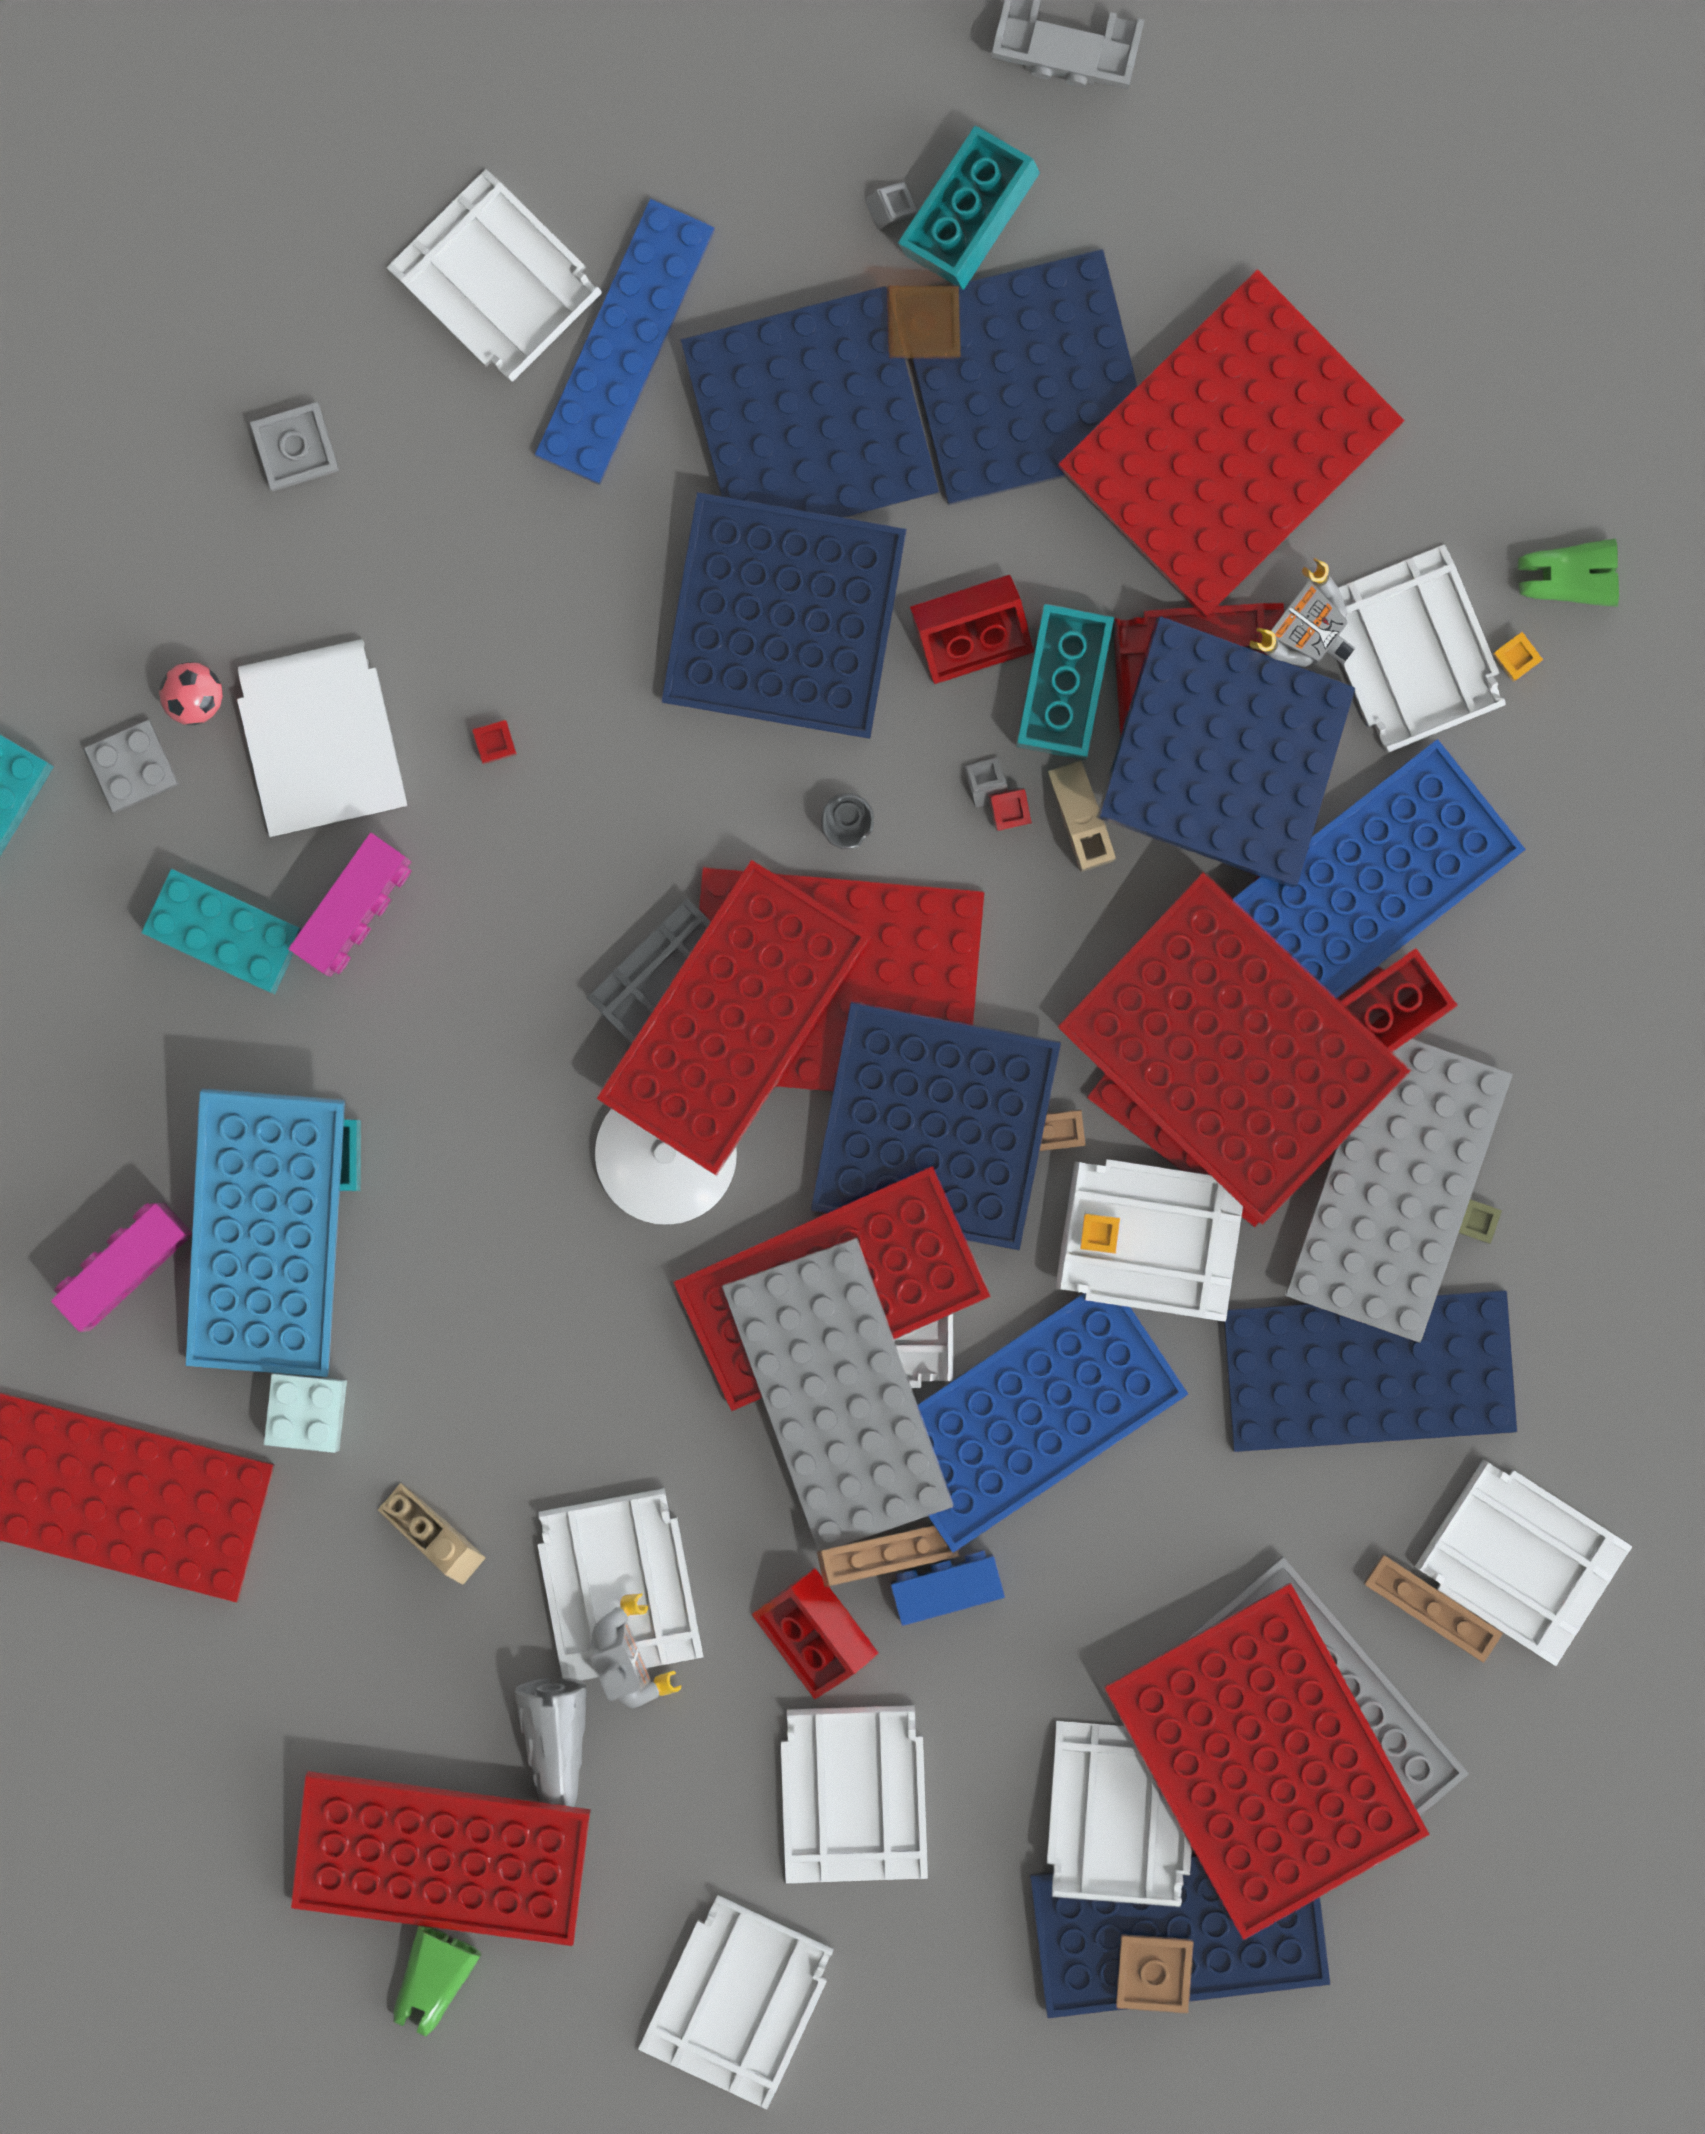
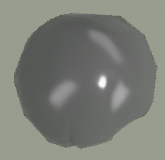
[821,793,874,849]

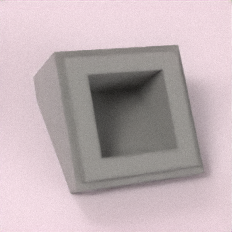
[866,182,918,230]
[964,757,1008,807]

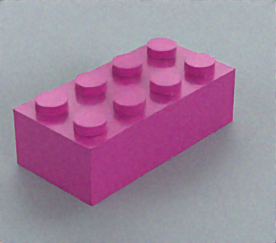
[289,832,412,977]
[51,1203,193,1332]

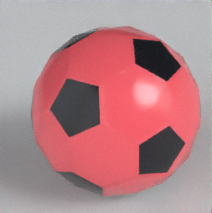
[159,662,223,726]

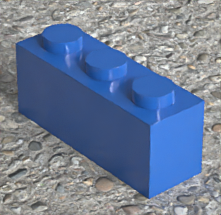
[891,1550,1005,1626]

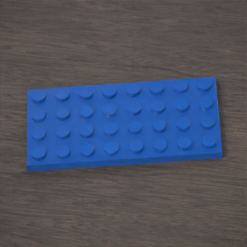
[1233,739,1526,998]
[918,1293,1188,1553]

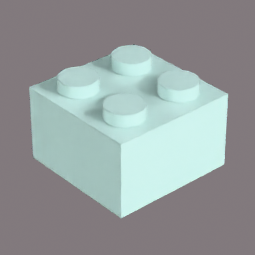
[264,1373,347,1453]

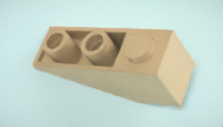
[1048,761,1116,872]
[378,1483,486,1585]

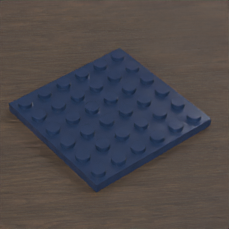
[898,249,1138,505]
[681,286,939,518]
[662,492,907,739]
[1096,616,1355,888]
[811,1001,1061,1250]

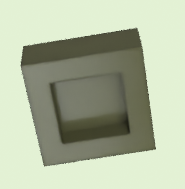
[1458,1199,1502,1244]

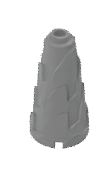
[514,1678,587,1807]

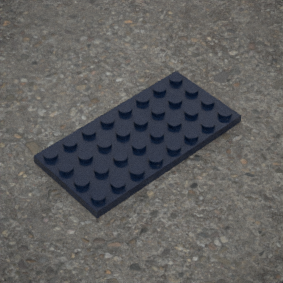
[1224,1291,1517,1452]
[1030,1855,1331,2019]

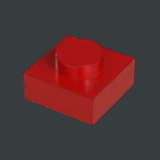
[472,720,517,765]
[989,788,1032,831]

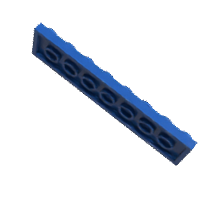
[535,199,715,485]

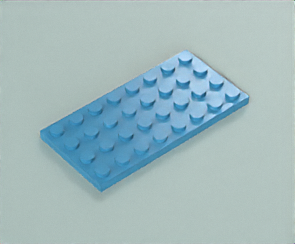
[186,1089,345,1377]

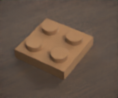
[1116,1934,1193,2013]

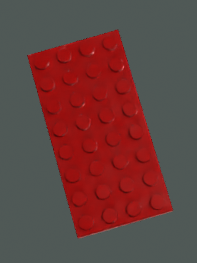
[596,859,872,1176]
[674,1166,991,1412]
[0,1393,275,1603]
[291,1771,591,1946]

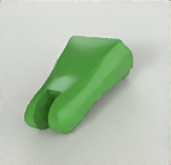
[1518,538,1619,607]
[393,1926,482,2037]

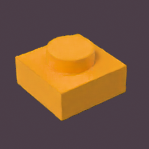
[1492,632,1543,682]
[1080,1213,1120,1254]

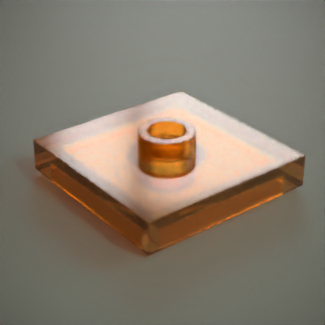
[887,285,961,359]

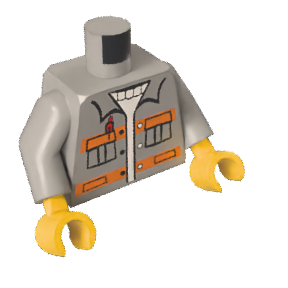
[1250,558,1355,667]
[590,1593,681,1708]

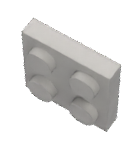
[250,402,339,492]
[84,720,179,814]

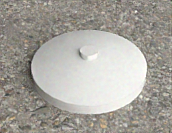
[595,1109,737,1225]

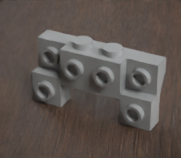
[991,0,1145,90]

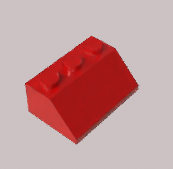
[910,574,1034,685]
[1341,948,1458,1052]
[751,1568,879,1699]

